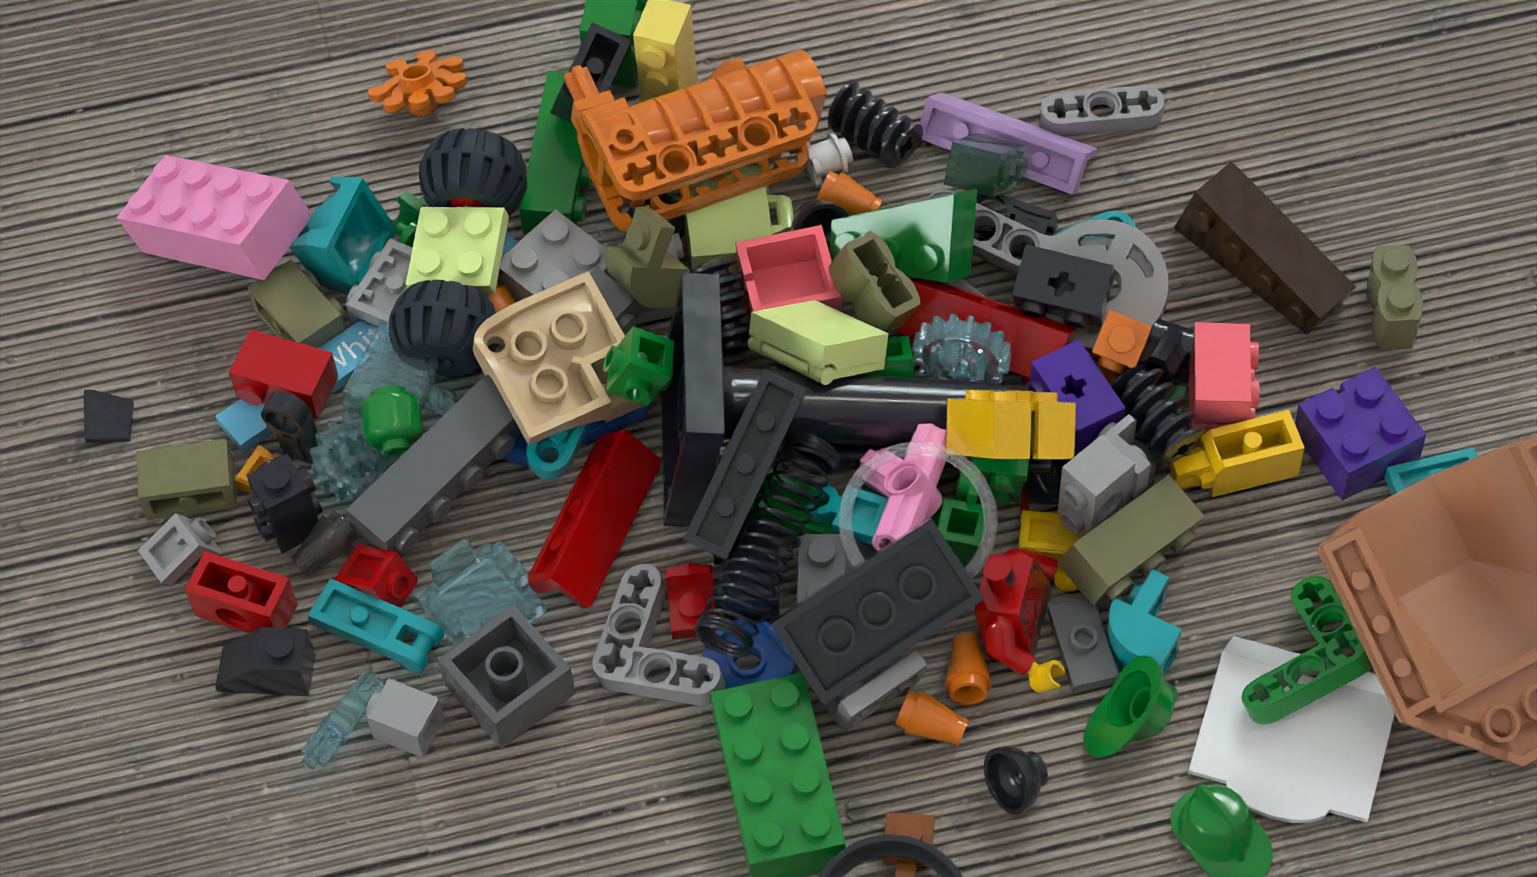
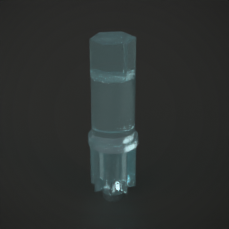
[301,671,384,769]

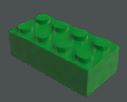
[710,673,846,877]

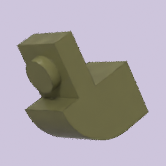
[606,207,689,309]

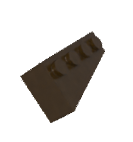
[1174,161,1356,335]

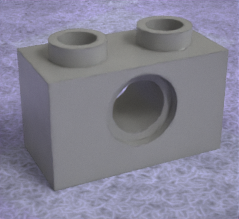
[1057,435,1136,537]

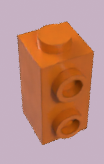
[1091,309,1152,376]

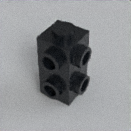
[246,454,323,554]

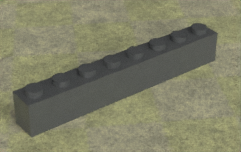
[346,267,638,554]

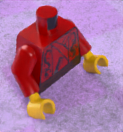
[975,548,1079,693]

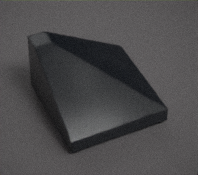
[83,389,134,443]

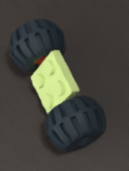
[389,128,527,378]

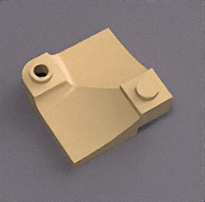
[473,271,645,445]

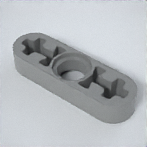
[1040,85,1164,136]

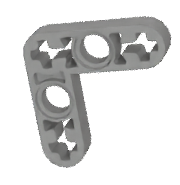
[592,564,726,706]

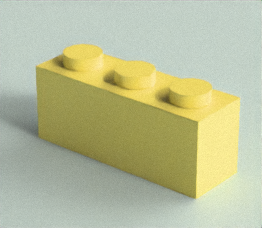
[633,0,698,102]

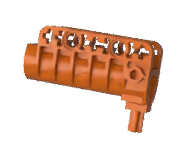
[563,49,827,232]

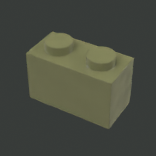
[248,259,347,348]
[136,439,237,520]

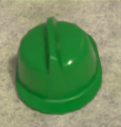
[1084,655,1178,758]
[1170,784,1273,877]

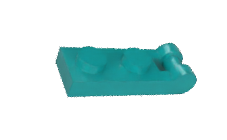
[307,578,445,673]

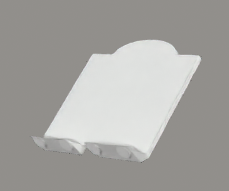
[1188,636,1395,823]

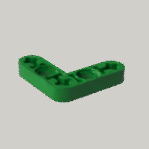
[1241,576,1372,725]

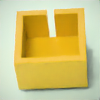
[946,390,1076,459]

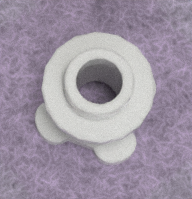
[805,133,853,189]

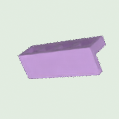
[919,93,1097,195]

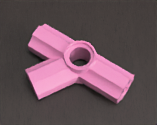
[857,423,949,551]

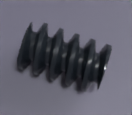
[827,80,923,168]
[689,257,751,354]
[1111,364,1205,466]

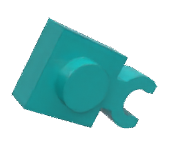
[806,485,889,545]

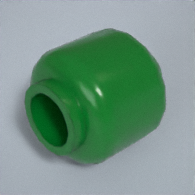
[360,385,423,456]

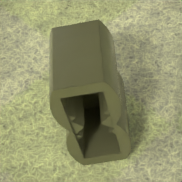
[829,231,920,334]
[1366,245,1423,350]

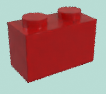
[229,330,339,419]

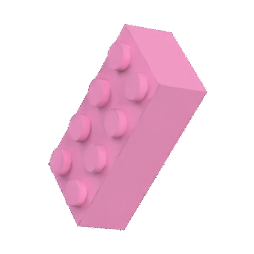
[117,155,312,280]

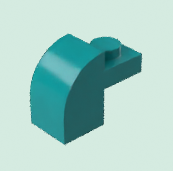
[1107,569,1182,678]

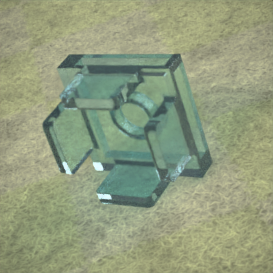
[415,539,546,646]

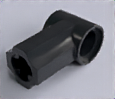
[1136,318,1194,386]

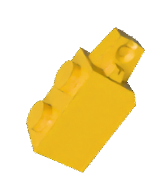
[1170,410,1304,497]

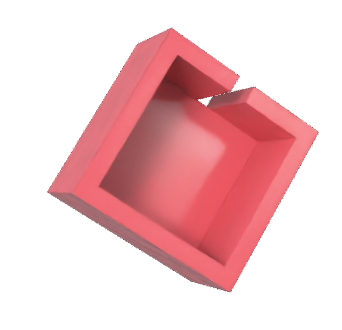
[735,225,842,319]
[1188,322,1260,447]

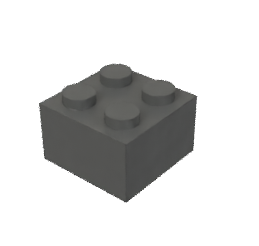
[438,605,576,749]

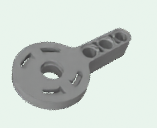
[927,190,1169,353]

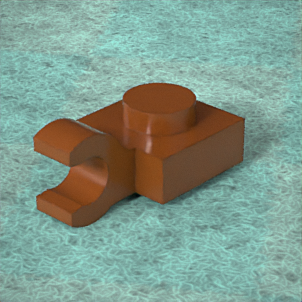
[883,812,935,877]

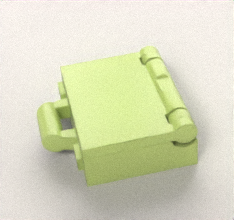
[685,165,794,273]
[748,300,888,385]

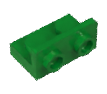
[954,457,1029,506]

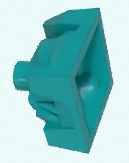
[290,176,396,295]

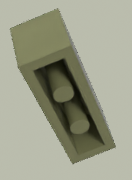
[1057,475,1205,606]

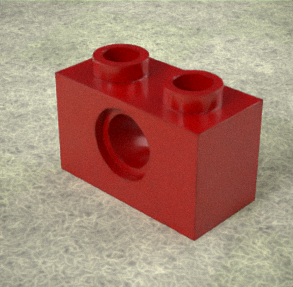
[185,551,298,633]

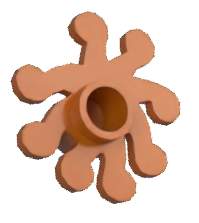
[368,50,467,117]

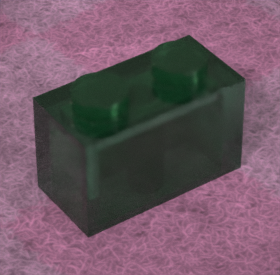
[944,133,1028,197]

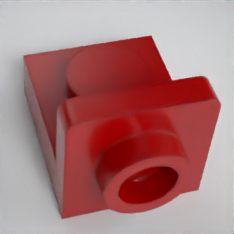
[334,544,418,608]
[666,563,717,640]

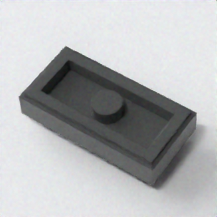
[1047,597,1119,694]

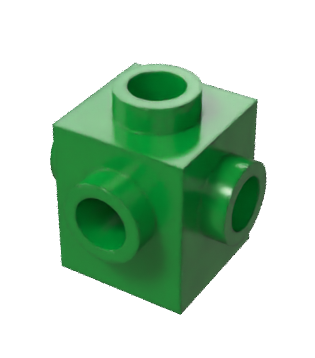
[603,326,674,406]

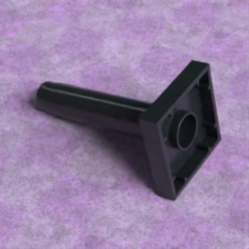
[661,273,1028,527]

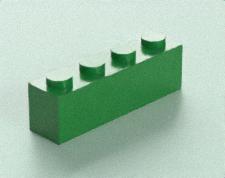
[519,71,592,234]

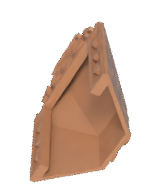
[1316,433,1537,767]

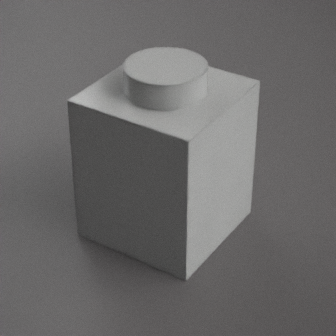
[366,678,444,758]

